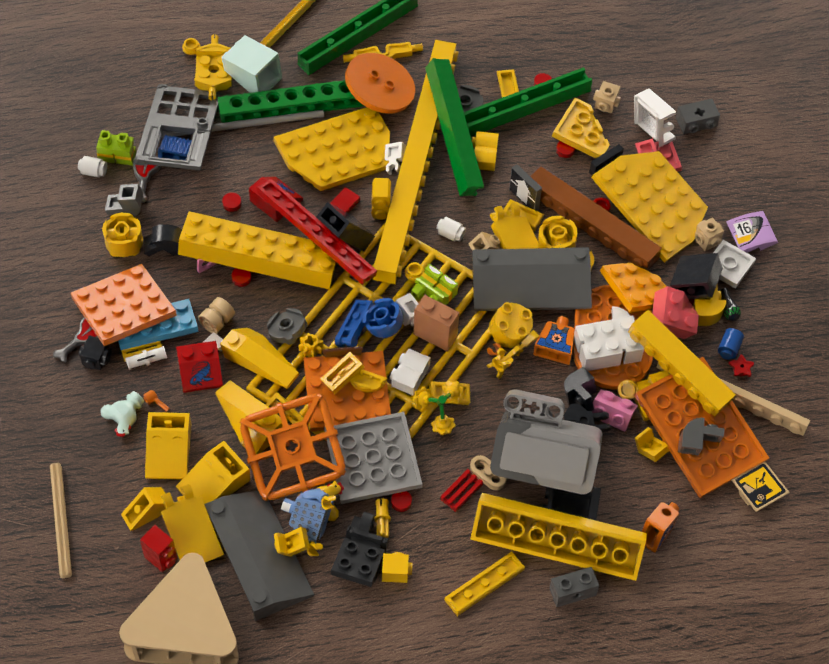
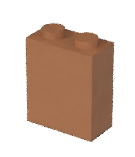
[413,295,460,352]

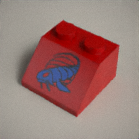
[249,177,303,222]
[176,341,223,393]

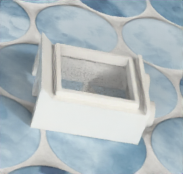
[634,89,676,147]

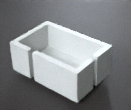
[573,316,644,371]

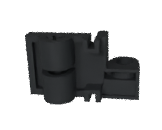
[331,512,388,587]

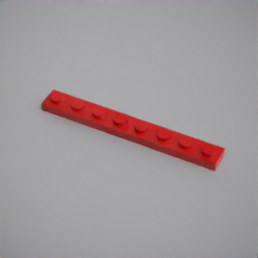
[256,179,377,285]

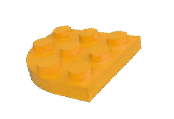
[600,263,667,313]

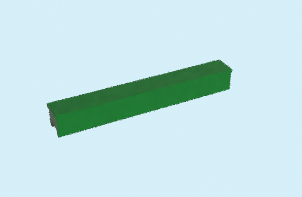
[297,0,418,76]
[425,58,484,196]
[464,67,592,137]

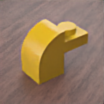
[693,285,726,326]

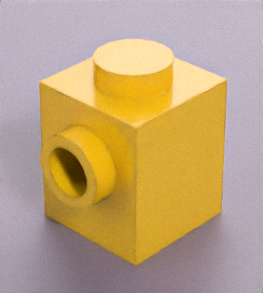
[382,552,413,583]

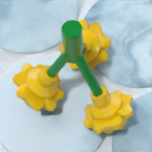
[413,381,464,435]

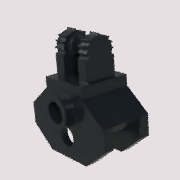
[564,403,611,433]

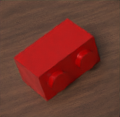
[140,525,177,572]

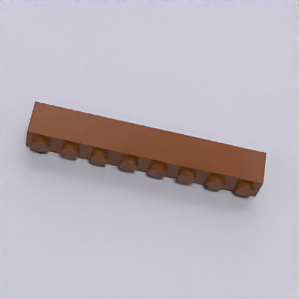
[530,166,662,271]

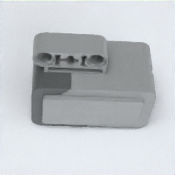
[490,390,603,494]

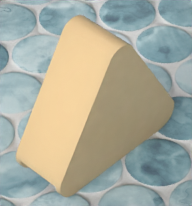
[119,553,239,664]

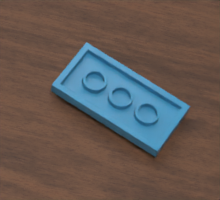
[118,299,199,350]

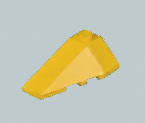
[220,328,299,389]
[215,380,283,455]

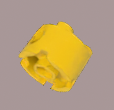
[102,212,143,257]
[538,216,578,248]
[489,302,533,348]

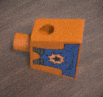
[533,316,574,365]
[642,502,679,553]

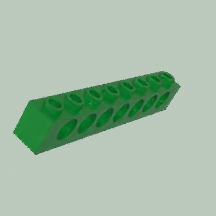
[217,80,364,123]

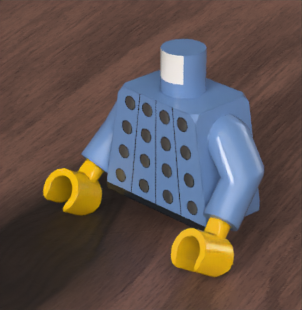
[281,488,336,556]

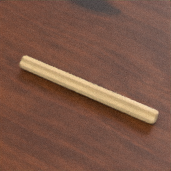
[50,463,72,578]

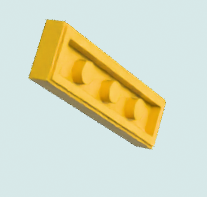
[444,552,525,616]

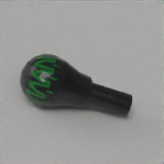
[721,288,741,321]

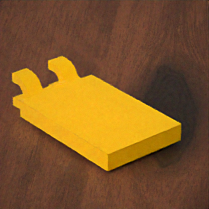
[490,203,539,249]
[161,484,224,562]

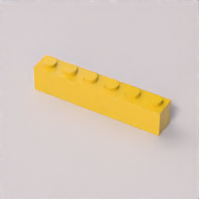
[628,310,736,417]

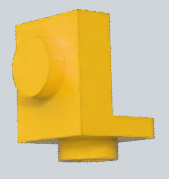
[635,427,669,462]
[274,527,310,557]

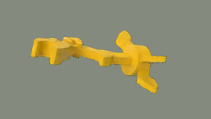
[486,330,539,379]

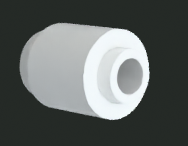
[78,156,107,177]
[436,217,466,242]

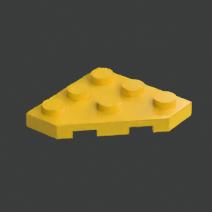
[552,98,610,158]

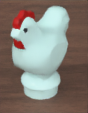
[101,391,144,437]

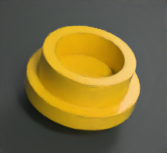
[182,38,200,55]
[405,262,424,281]
[618,380,638,400]

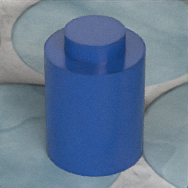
[718,328,744,360]

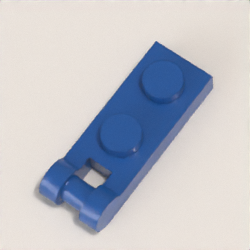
[335,300,374,347]

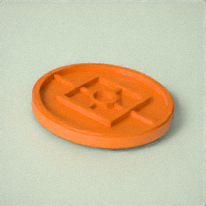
[345,53,415,114]

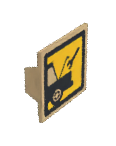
[731,461,789,512]

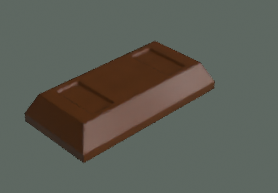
[322,346,363,358]

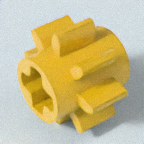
[298,333,323,357]

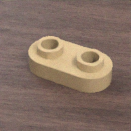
[470,455,507,490]

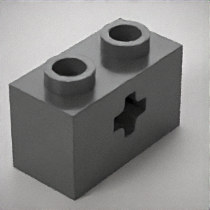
[676,99,720,134]
[549,567,599,608]

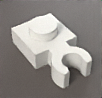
[384,142,405,175]

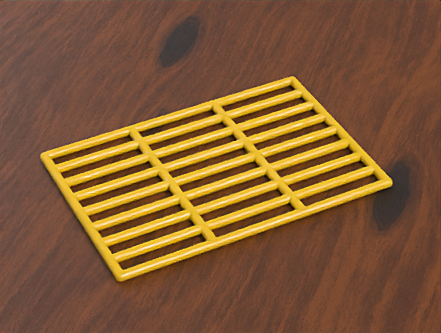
[246,223,492,441]

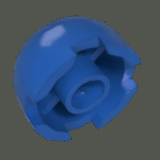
[363,298,403,338]

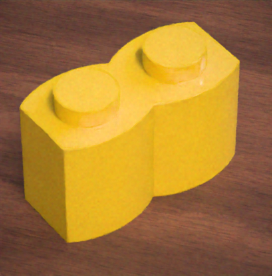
[472,131,499,171]
[371,178,391,220]

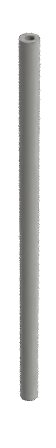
[161,110,324,138]

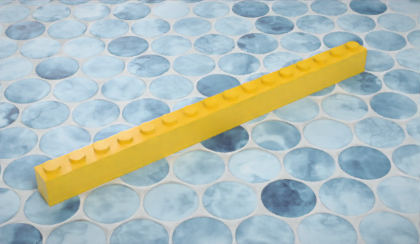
[373,40,459,284]

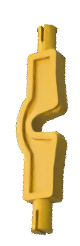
[343,42,423,63]

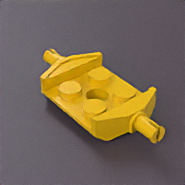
[194,34,232,100]

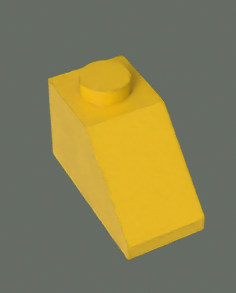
[121,487,166,531]

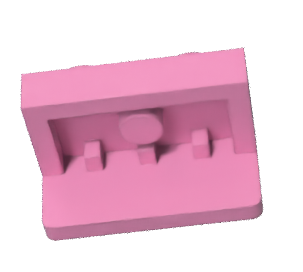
[592,389,638,431]

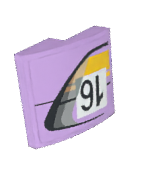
[726,211,778,253]

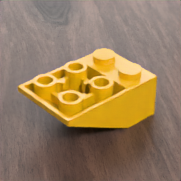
[145,412,192,479]
[176,441,251,504]

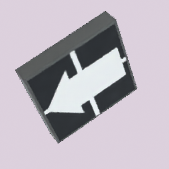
[509,164,542,211]

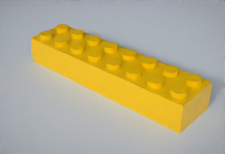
[178,211,337,289]
[470,493,647,581]

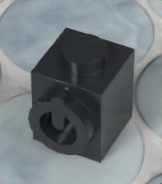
[79,335,112,370]

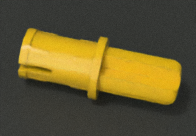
[374,498,391,538]

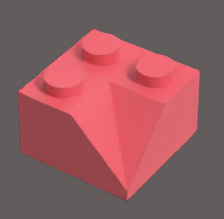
[652,286,699,339]

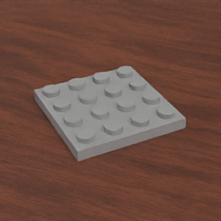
[324,412,422,504]

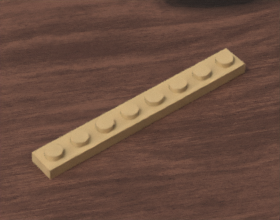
[657,363,810,436]

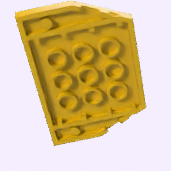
[274,107,390,191]
[591,151,708,263]

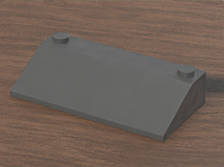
[472,247,592,311]
[204,491,314,621]

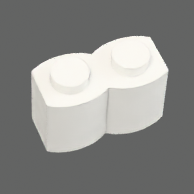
[390,349,431,396]

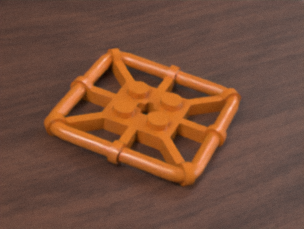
[239,393,346,501]

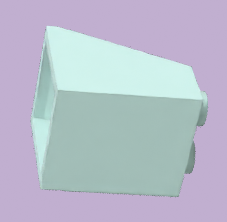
[221,35,282,93]

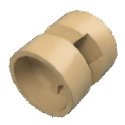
[198,297,235,334]

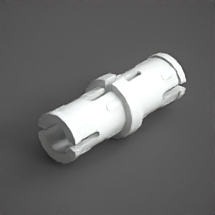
[125,346,167,370]

